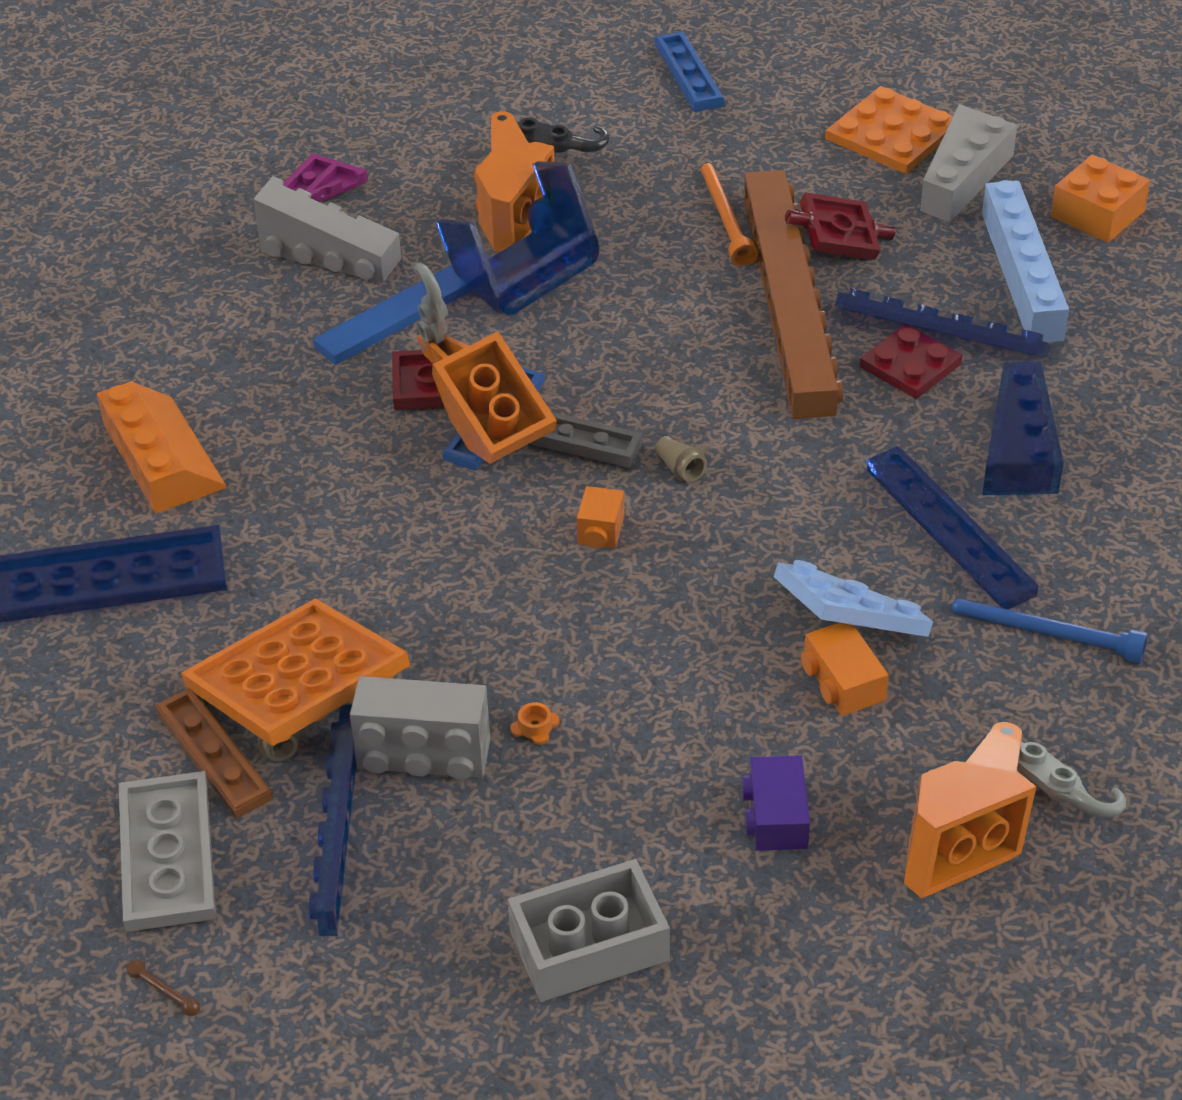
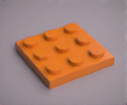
[825,86,953,174]

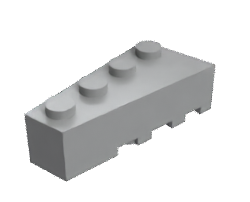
[254,176,401,283]

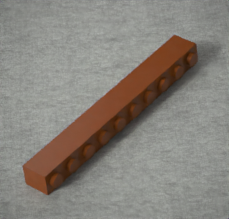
[744,170,844,419]

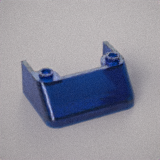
[436,161,600,315]

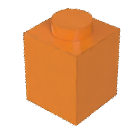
[577,486,624,549]

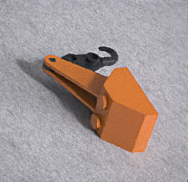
[473,111,610,256]

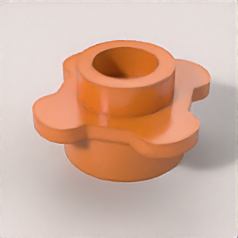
[510,702,560,745]

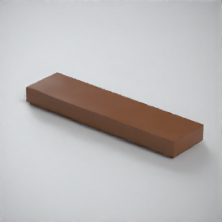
[155,688,273,819]

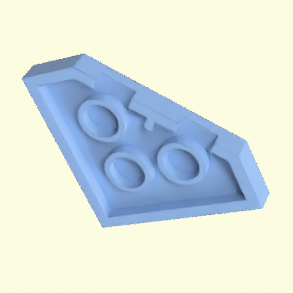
[774,560,933,637]

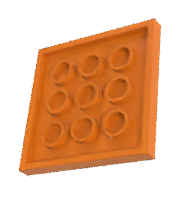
[181,598,410,746]

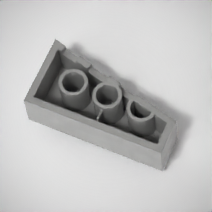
[920,104,1017,222]

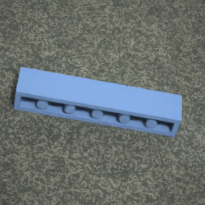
[982,180,1069,344]

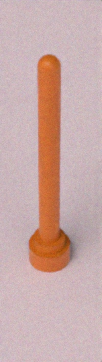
[701,163,758,266]

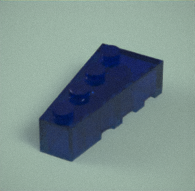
[982,361,1064,496]

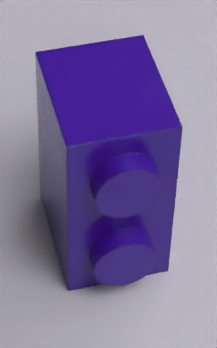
[742,755,810,851]

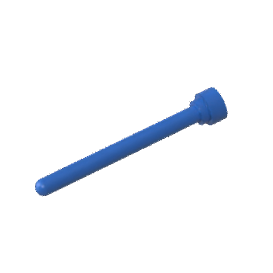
[951,599,1148,665]

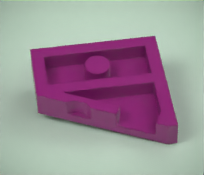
[283,153,368,202]

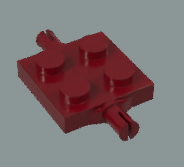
[785,192,896,260]

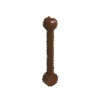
[127,960,200,1016]

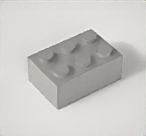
[350,676,490,780]
[508,859,670,1003]

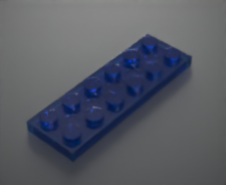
[0,525,227,623]

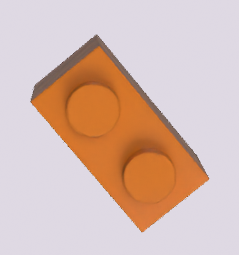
[801,622,889,716]

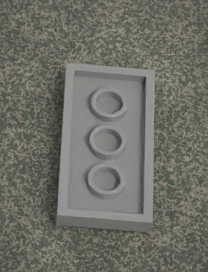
[119,771,216,932]

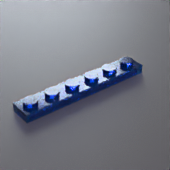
[835,288,1051,358]
[867,446,1039,610]
[309,704,357,936]

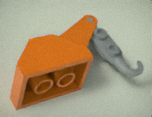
[413,263,557,464]
[904,722,1127,899]

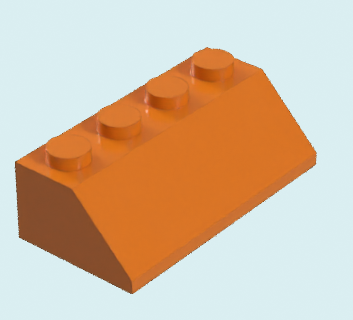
[97,381,226,514]

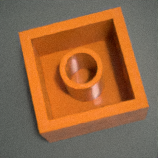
[1050,155,1150,243]

